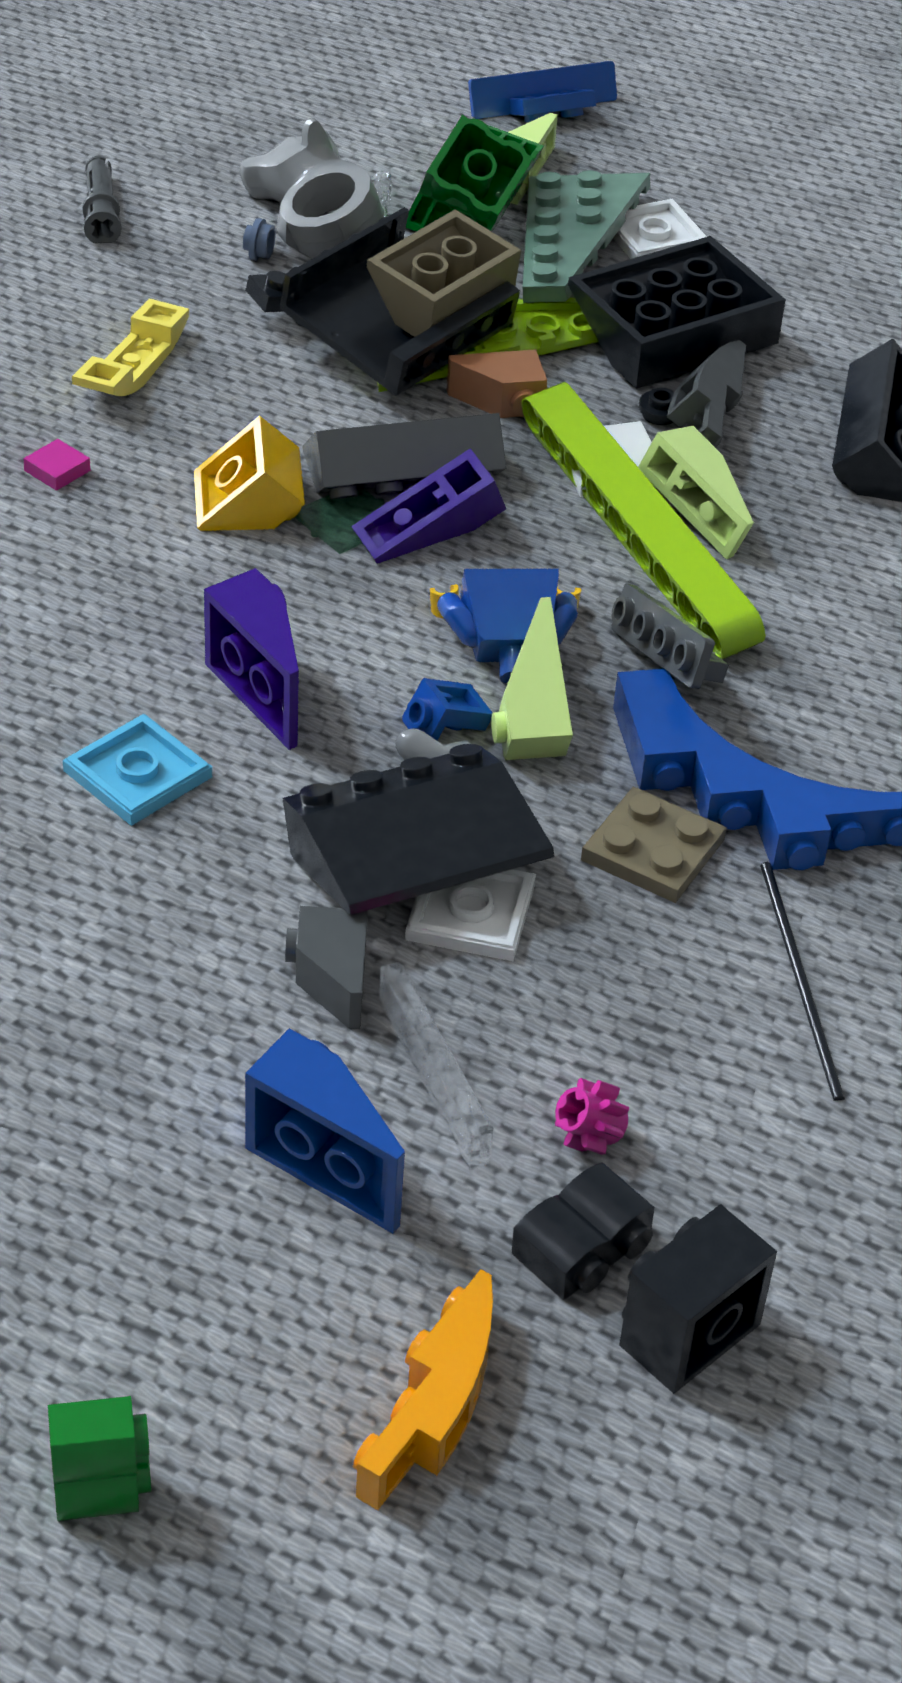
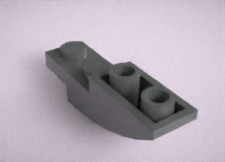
[667,340,746,448]

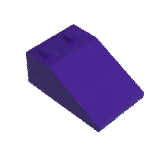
[204,568,299,750]

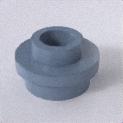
[243,218,276,261]

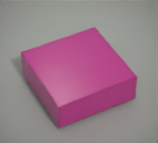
[23,439,91,491]

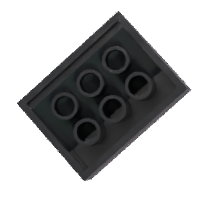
[568,236,786,389]
[282,744,554,915]

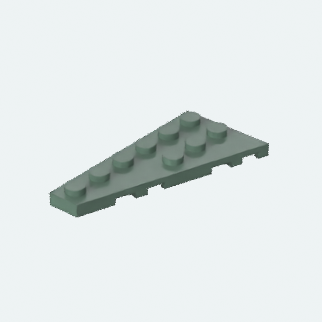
[522,170,650,303]

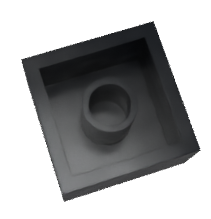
[619,1204,777,1394]

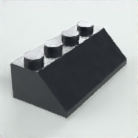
[832,339,902,502]

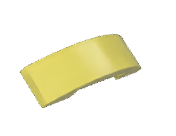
[72,298,189,396]

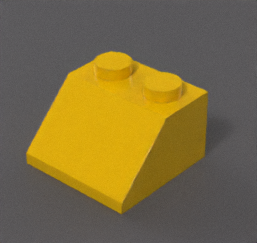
[194,416,305,531]

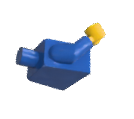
[430,569,581,683]

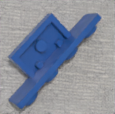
[468,61,617,122]

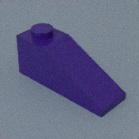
[351,448,506,564]

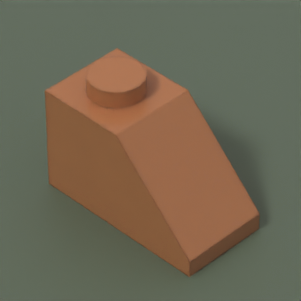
[446,349,547,418]

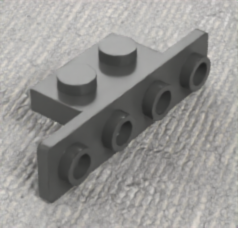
[611,583,729,689]

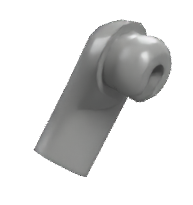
[396,729,470,760]

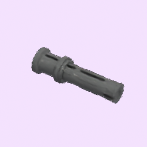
[82,156,122,243]

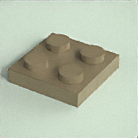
[581,786,727,903]

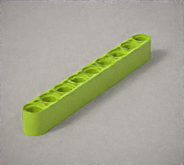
[522,382,766,660]

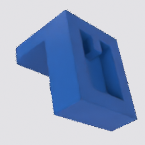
[402,678,493,741]

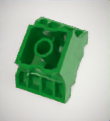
[406,115,544,232]

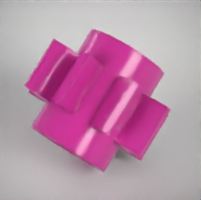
[555,1078,629,1155]

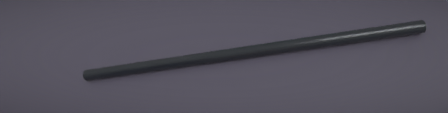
[760,862,845,1101]

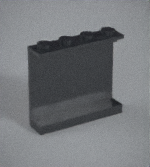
[280,207,520,396]

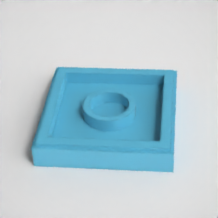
[63,714,212,826]

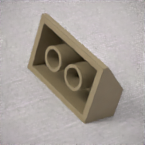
[367,209,521,337]

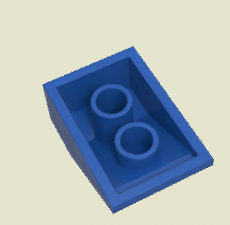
[245,1028,405,1234]

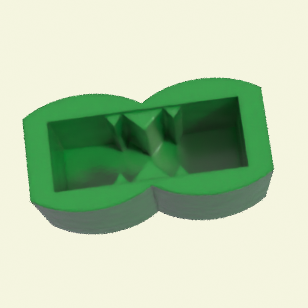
[48,1396,151,1521]

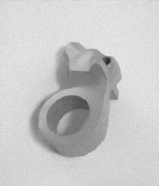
[239,118,384,258]

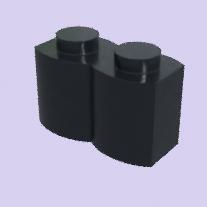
[512,1162,655,1300]

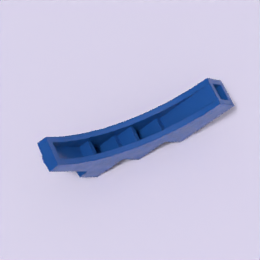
[613,669,902,870]

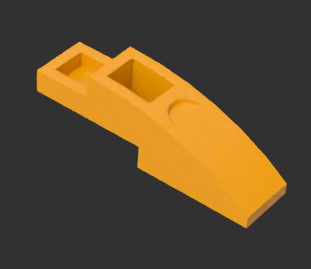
[353,1269,493,1510]

